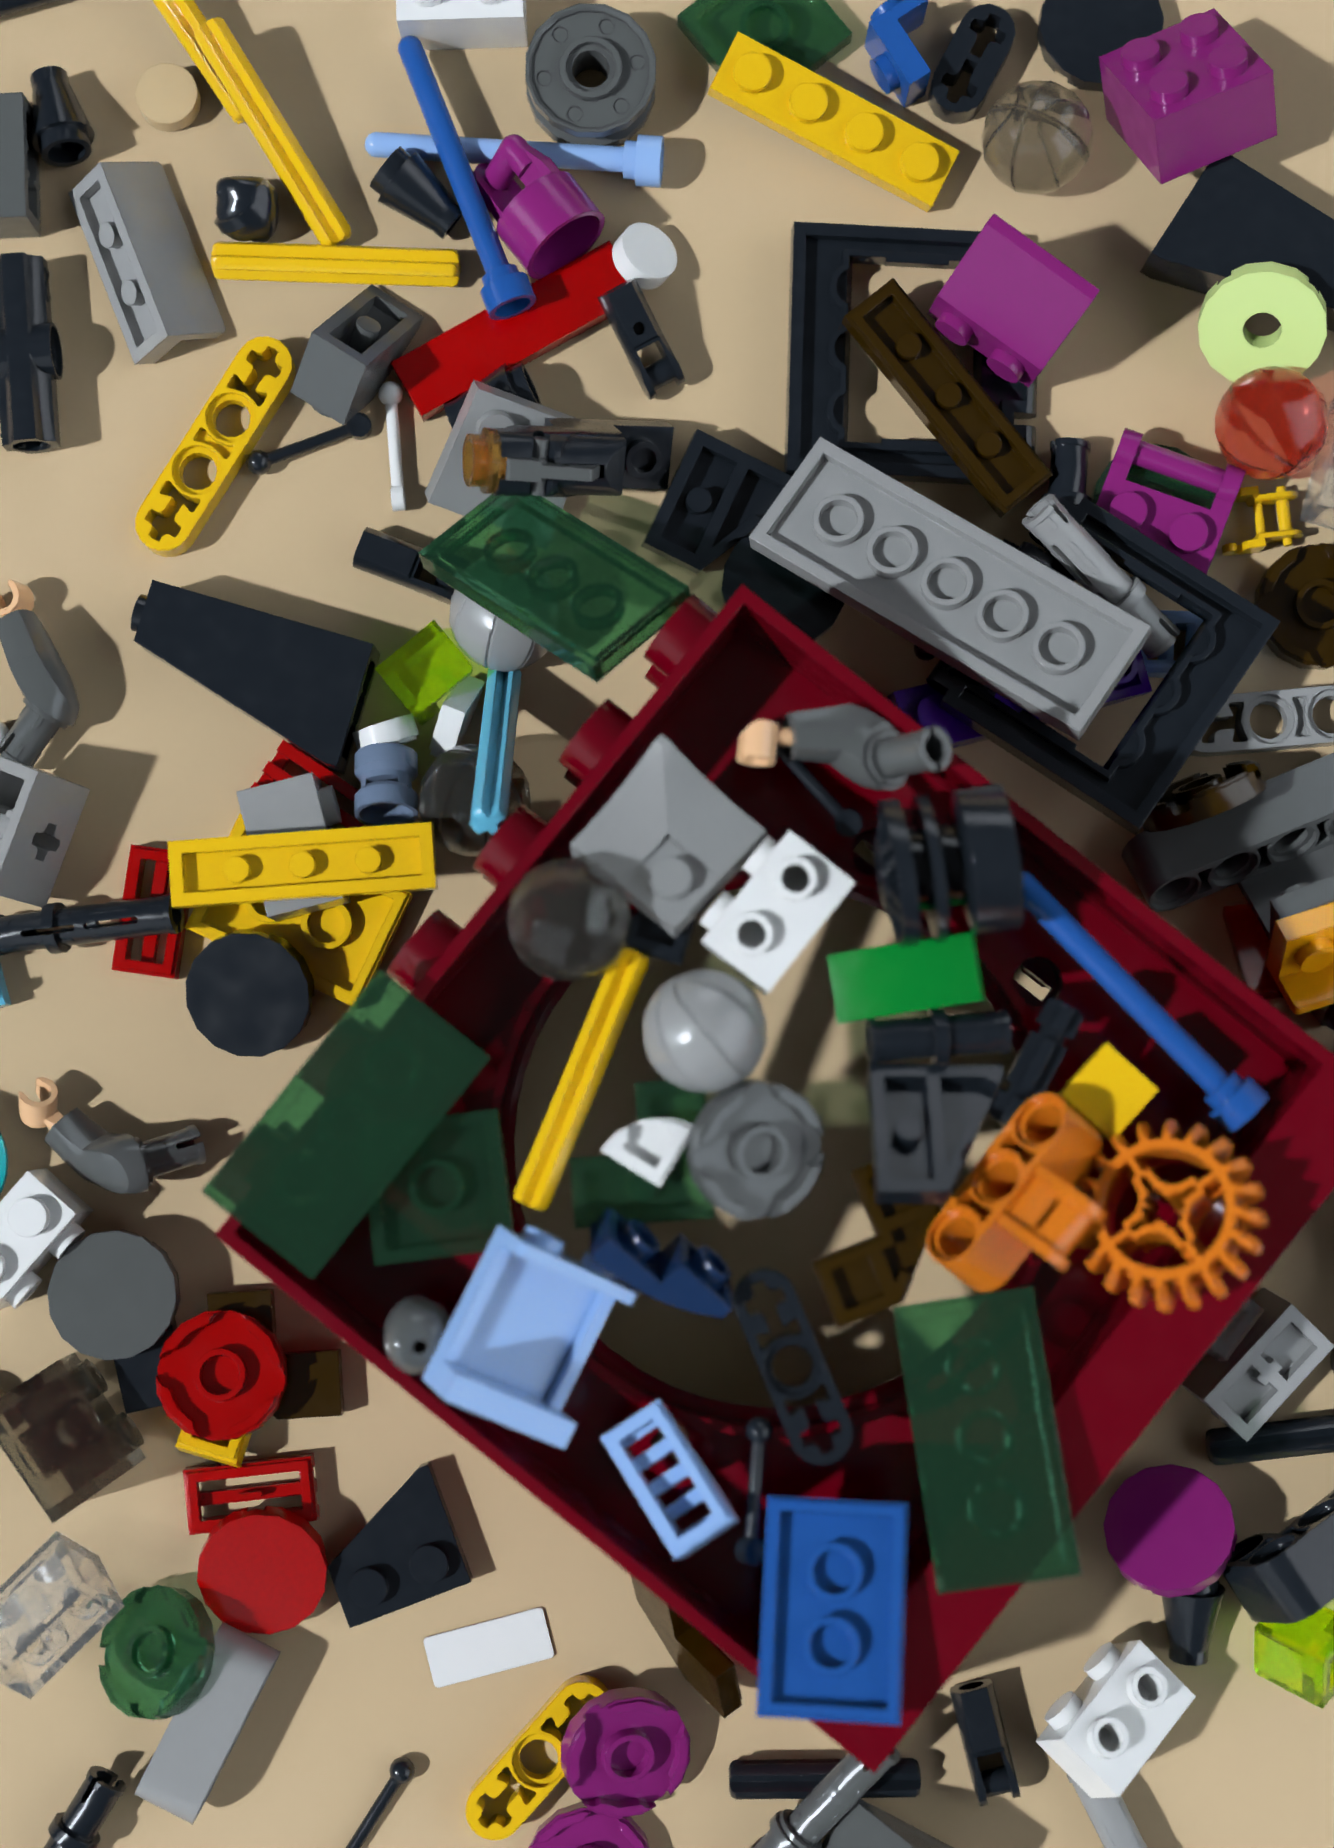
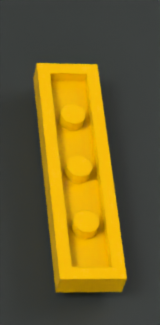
[707,31,960,212]
[167,822,438,909]

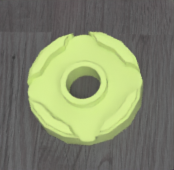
[1198,261,1327,387]

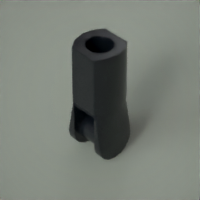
[597,278,685,400]
[353,527,474,605]
[950,1678,1020,1807]

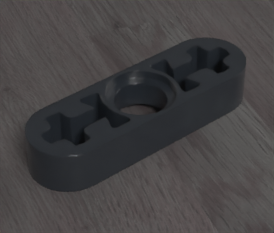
[733,1267,853,1465]

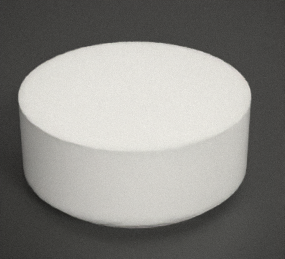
[612,223,677,290]
[352,714,419,750]

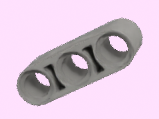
[135,1623,280,1824]

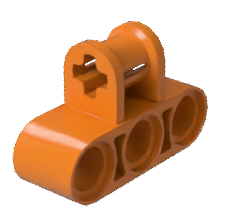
[926,1092,1108,1293]

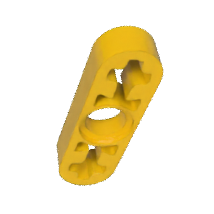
[465,1675,608,1840]

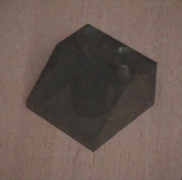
[0,1352,146,1523]

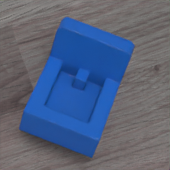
[864,0,931,108]

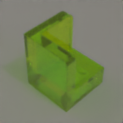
[375,620,473,726]
[1254,1606,1334,1709]

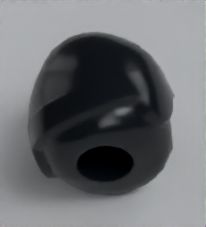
[214,176,279,243]

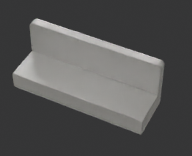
[68,162,226,365]

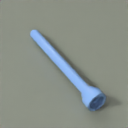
[365,132,664,188]

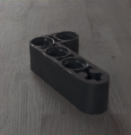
[1222,1490,1334,1624]

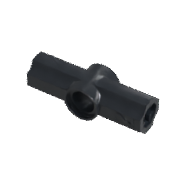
[0,252,63,454]

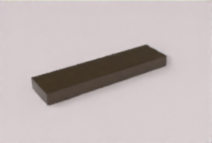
[841,278,1053,518]

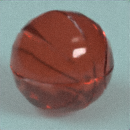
[1215,366,1329,481]

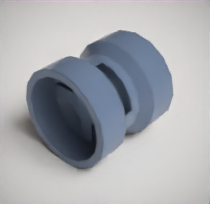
[354,743,418,826]

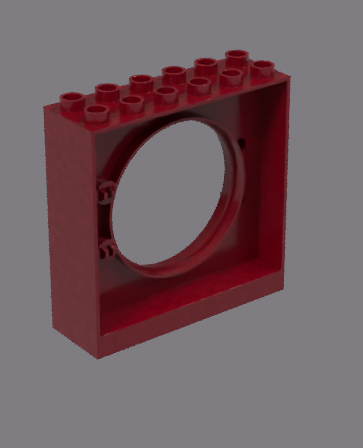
[213,584,1334,1774]

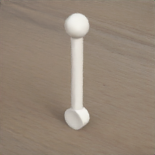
[378,381,406,511]

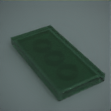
[418,494,691,682]
[202,969,492,1280]
[893,1286,1081,1594]

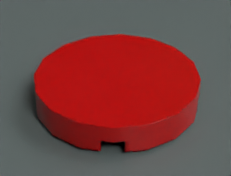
[156,1310,287,1441]
[197,1506,328,1635]

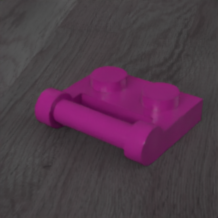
[1096,428,1246,574]

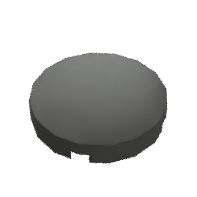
[687,1079,825,1221]
[47,1229,181,1361]

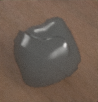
[384,1294,451,1375]

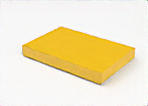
[185,813,413,1009]

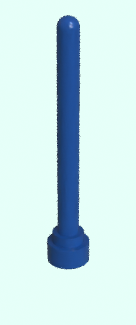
[398,35,536,320]
[1022,871,1269,1135]

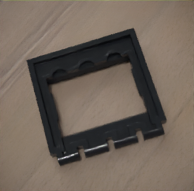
[784,222,1037,485]
[926,497,1281,835]

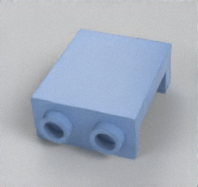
[421,1224,638,1450]

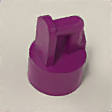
[473,134,605,279]

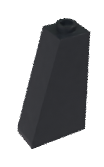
[1140,155,1334,332]
[131,580,380,774]

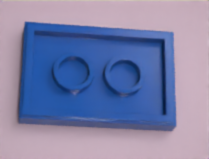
[756,1495,909,1726]

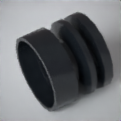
[873,783,1024,947]

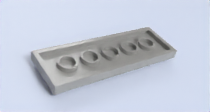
[749,437,1151,741]

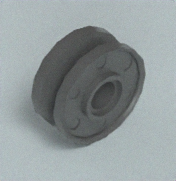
[525,3,656,146]

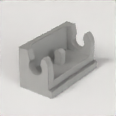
[1181,1287,1334,1442]

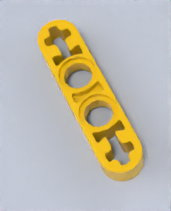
[135,336,296,557]

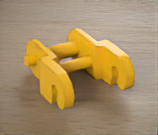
[1222,486,1303,556]

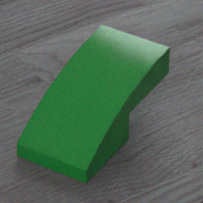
[826,932,986,1024]

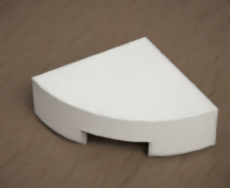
[429,674,485,763]
[600,1117,693,1188]

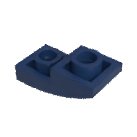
[590,1207,732,1318]

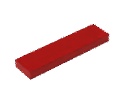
[391,241,626,422]

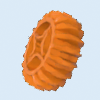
[1077,1119,1268,1313]

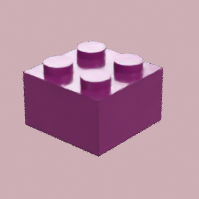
[1099,8,1277,184]

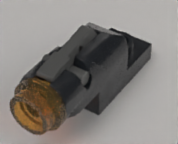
[462,418,674,497]

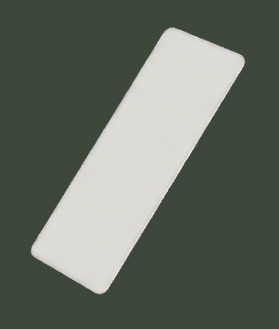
[424,1608,554,1688]

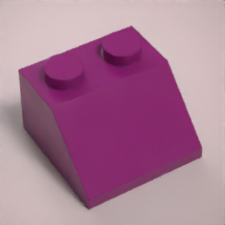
[927,213,1100,388]

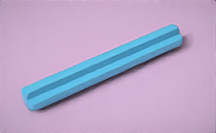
[470,668,522,835]

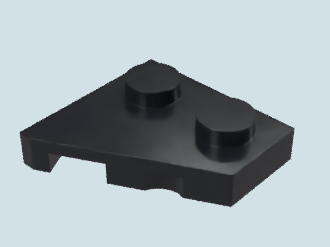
[641,429,792,574]
[866,1064,1004,1204]
[328,1461,473,1628]

